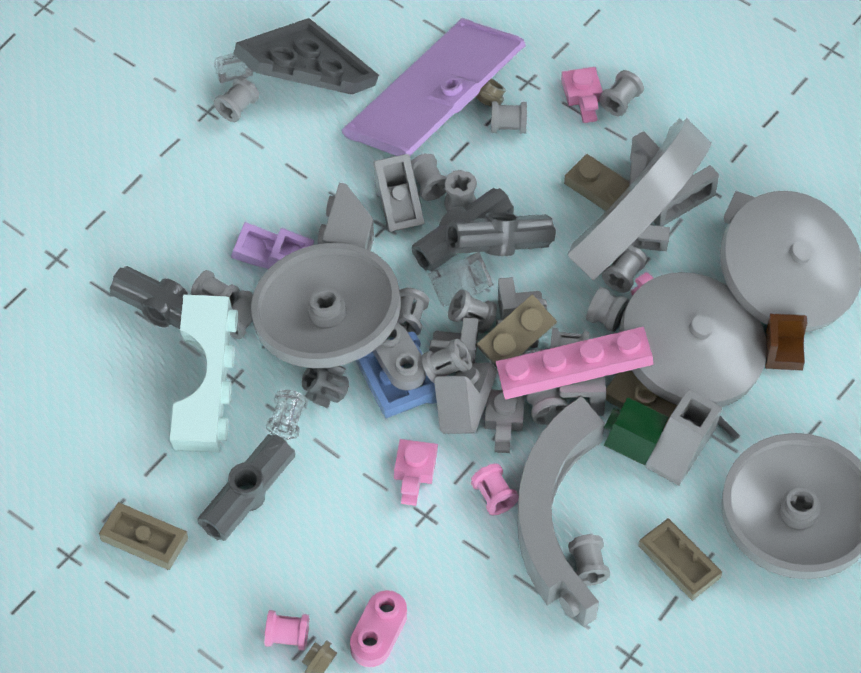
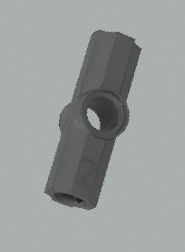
[412,187,514,272]
[445,212,556,256]
[109,266,188,329]
[198,434,295,541]

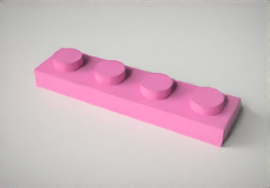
[496,326,654,400]

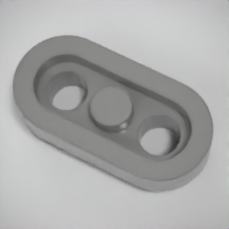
[372,323,426,390]

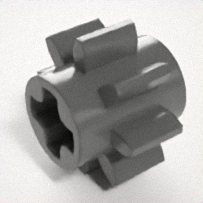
[302,366,349,408]

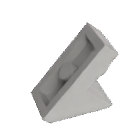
[373,154,425,232]
[434,363,498,434]

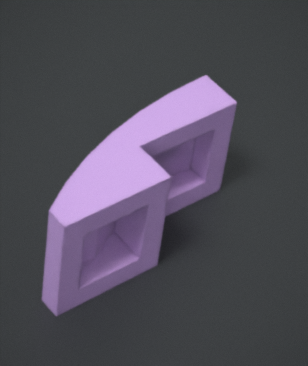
[231,222,314,269]

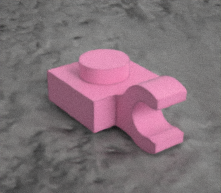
[561,67,603,123]
[394,439,438,506]

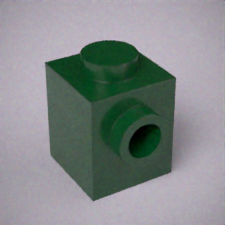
[604,397,669,465]

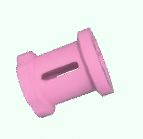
[471,463,519,515]
[264,610,310,651]

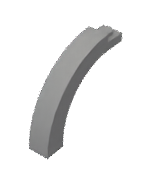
[567,118,711,281]
[517,396,605,627]

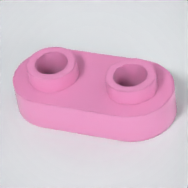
[350,590,407,667]

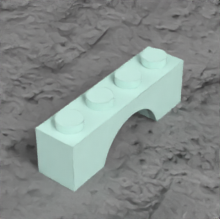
[170,294,238,453]

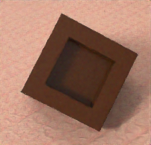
[765,313,808,371]

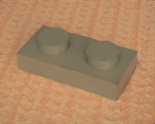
[564,154,629,211]
[476,294,557,368]
[99,502,188,570]

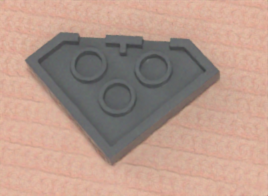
[233,18,379,94]

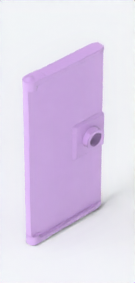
[342,18,526,156]

